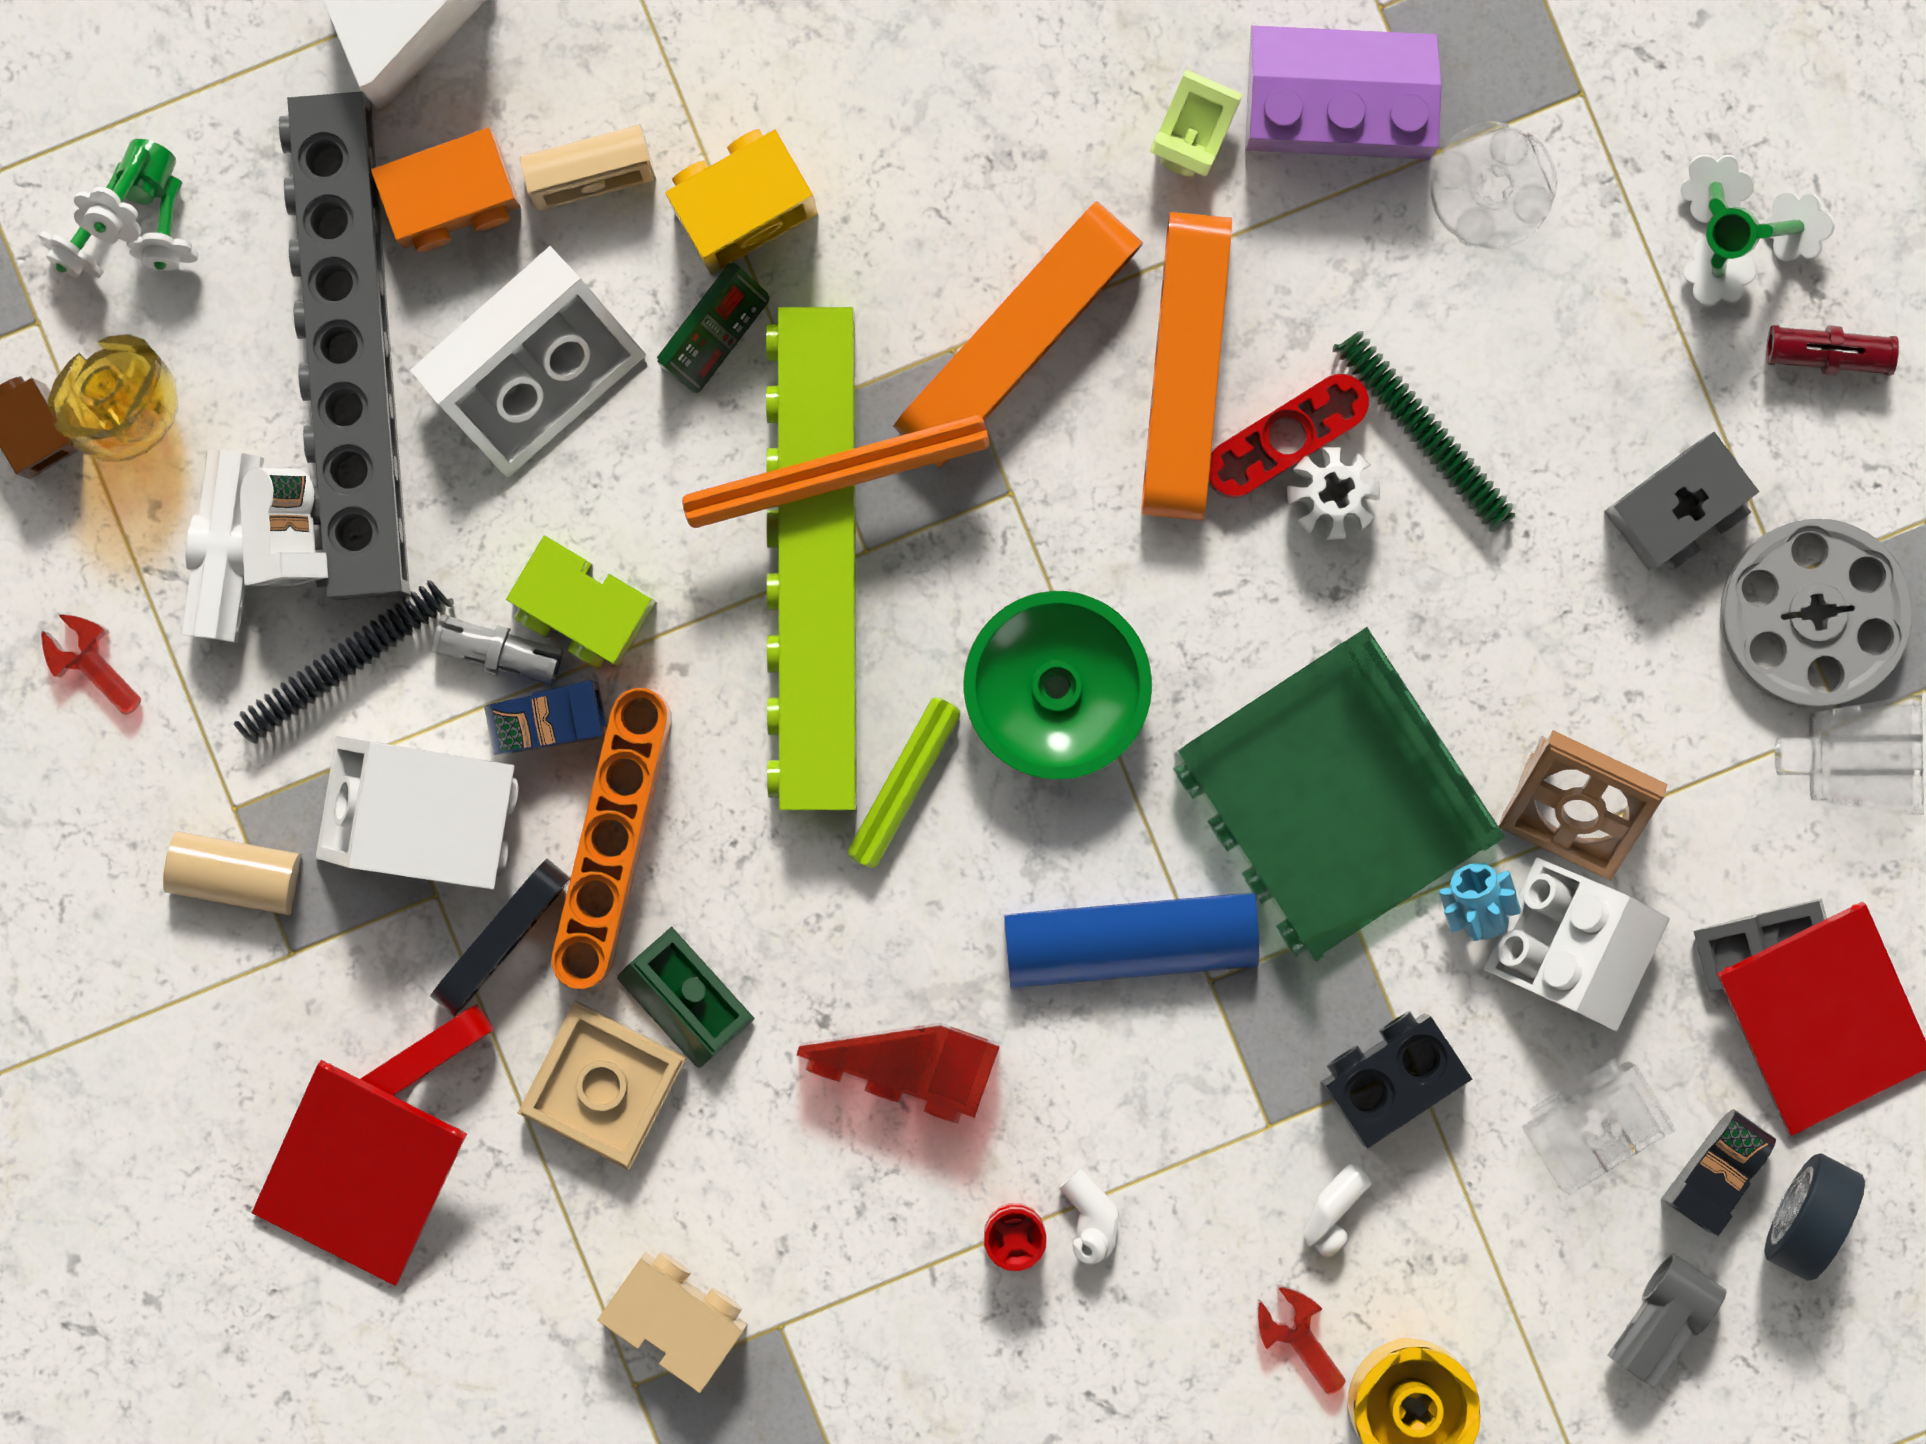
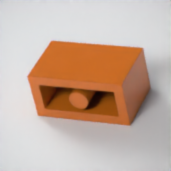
[371,127,521,252]

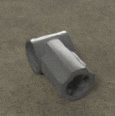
[1607,1254,1727,1389]

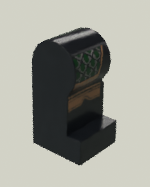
[1661,1109,1776,1237]

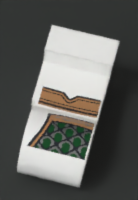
[240,467,328,586]

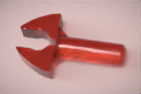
[41,614,141,715]
[1257,1285,1346,1395]

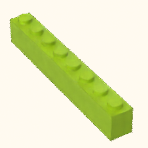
[766,307,857,810]

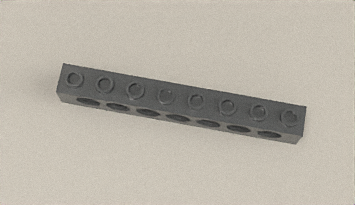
[279,91,410,600]

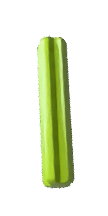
[848,697,961,869]

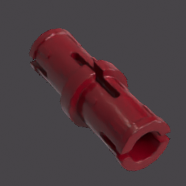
[1766,325,1899,376]

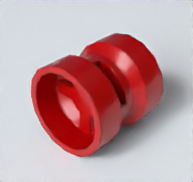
[984,1203,1047,1271]

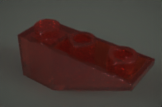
[796,1022,1000,1123]

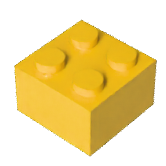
[665,129,818,275]

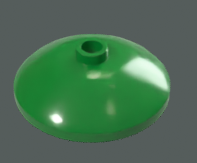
[963,591,1152,779]

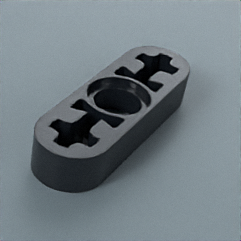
[430,858,570,1017]

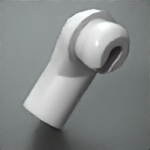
[1303,1164,1372,1257]

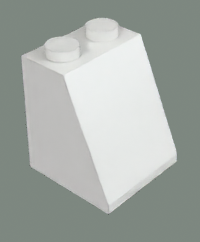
[323,0,486,109]
[315,736,518,889]

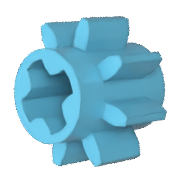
[1439,862,1521,941]

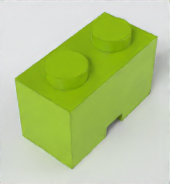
[505,535,657,669]

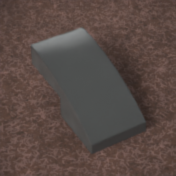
[1693,898,1827,992]

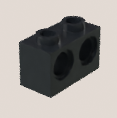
[1321,1011,1473,1149]

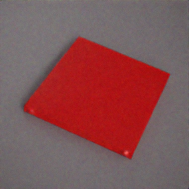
[1716,901,1926,1136]
[251,1060,467,1286]

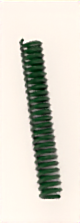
[1332,331,1515,532]

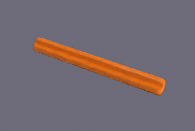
[682,415,989,528]

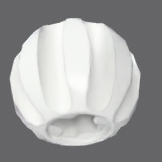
[1287,447,1380,540]

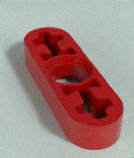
[1208,374,1369,498]
[360,1003,495,1096]

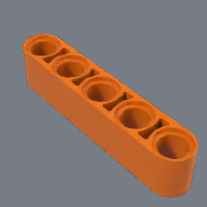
[893,201,1144,468]
[1141,212,1232,521]
[552,688,672,989]

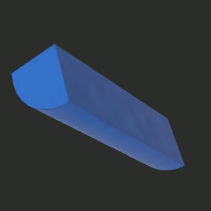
[1004,892,1259,989]

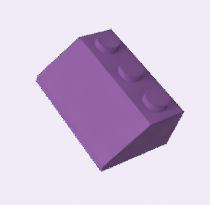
[1245,25,1442,160]

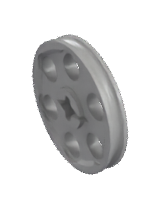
[1720,519,1913,707]

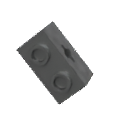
[1604,431,1759,571]

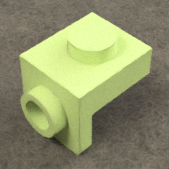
[1150,69,1243,176]

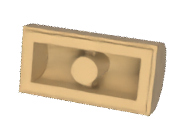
[520,124,656,211]
[163,831,302,915]

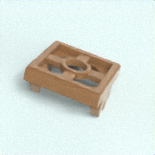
[1498,730,1668,880]

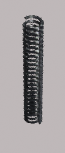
[234,580,454,744]

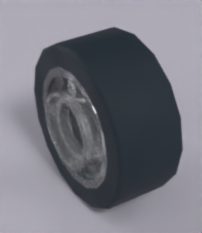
[1764,1153,1865,1281]

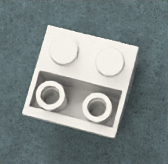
[1484,857,1670,1032]

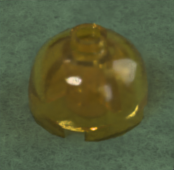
[47,334,179,462]

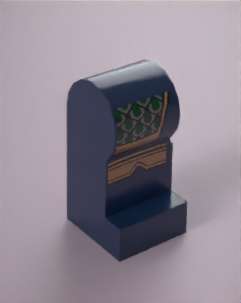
[484,680,607,755]

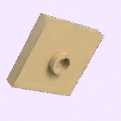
[517,1001,687,1170]

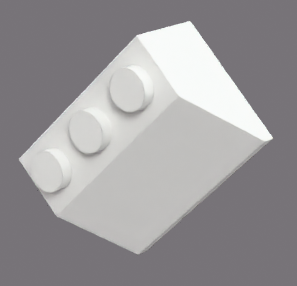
[410,246,646,478]

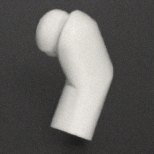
[1059,1167,1119,1264]

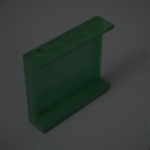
[1173,627,1506,962]

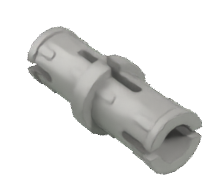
[431,614,563,687]

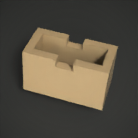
[597,1252,747,1393]

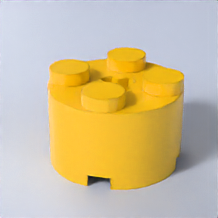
[1347,1337,1481,1444]

